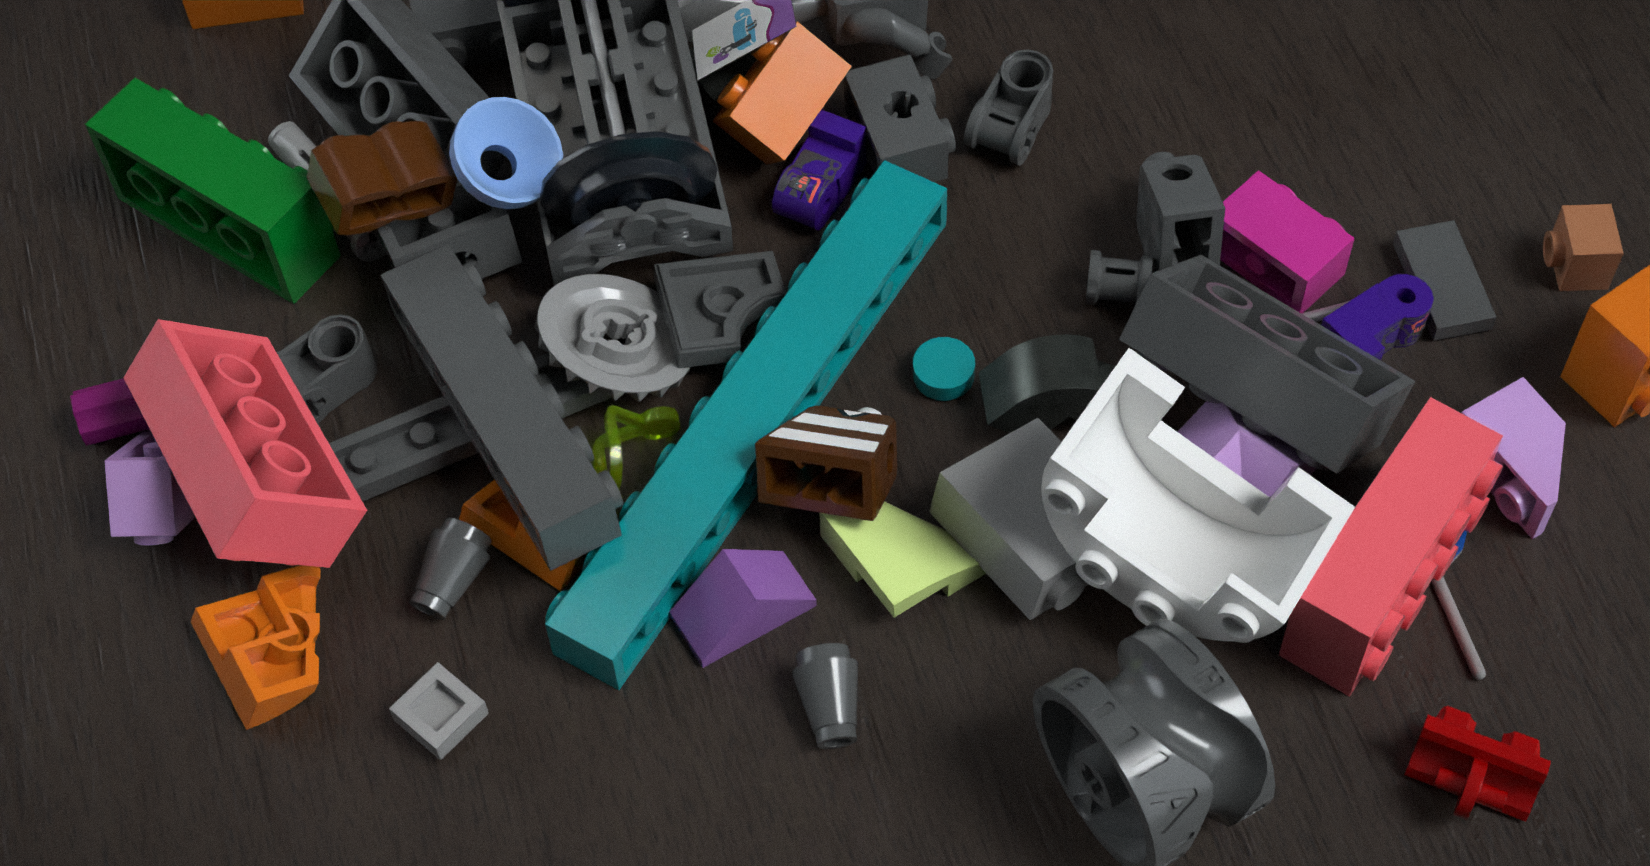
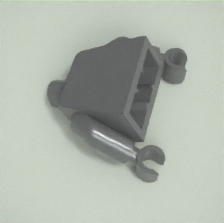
[791,0,953,79]

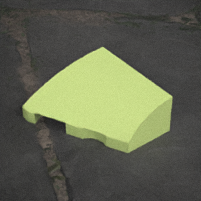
[819,501,986,618]

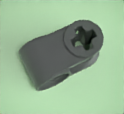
[964,49,1053,166]
[277,314,377,424]

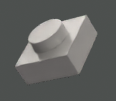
[389,662,489,760]

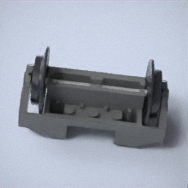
[497,0,733,286]

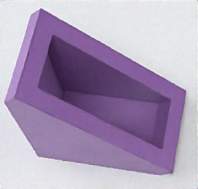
[669,549,817,668]

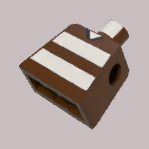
[755,406,897,521]

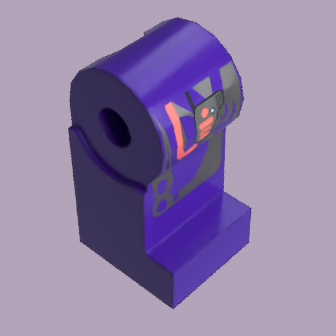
[772,109,867,230]
[1321,274,1434,360]

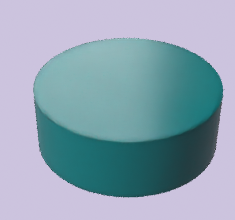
[913,337,975,401]

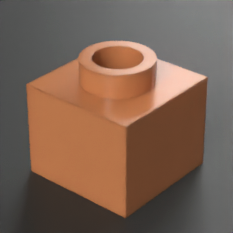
[1543,204,1624,291]

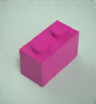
[1220,170,1355,313]

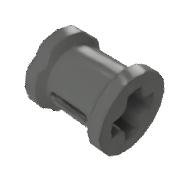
[1085,250,1153,305]

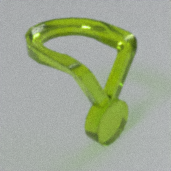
[592,405,680,490]

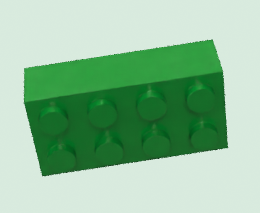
[85,78,341,304]

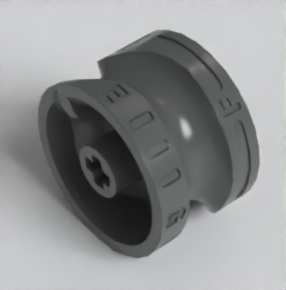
[1033,619,1275,866]

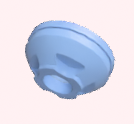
[449,97,563,209]

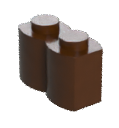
[307,121,457,235]

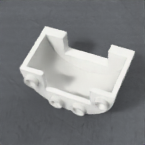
[1041,348,1355,643]

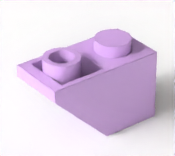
[1462,377,1566,539]

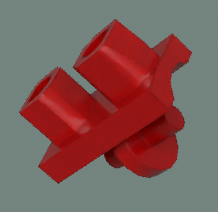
[1404,705,1551,822]

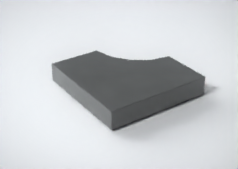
[653,251,787,368]

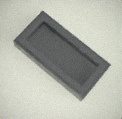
[1393,220,1497,341]

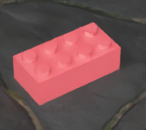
[123,319,368,568]
[1279,397,1503,697]

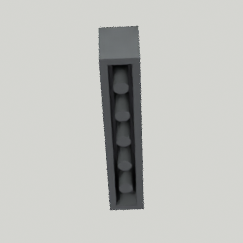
[381,244,623,571]

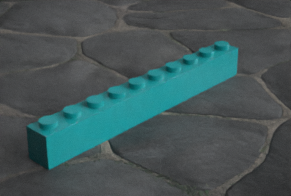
[545,160,947,690]

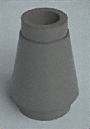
[409,517,492,620]
[792,643,858,749]

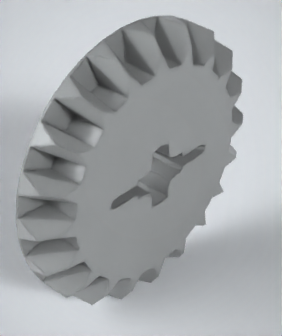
[534,274,690,402]

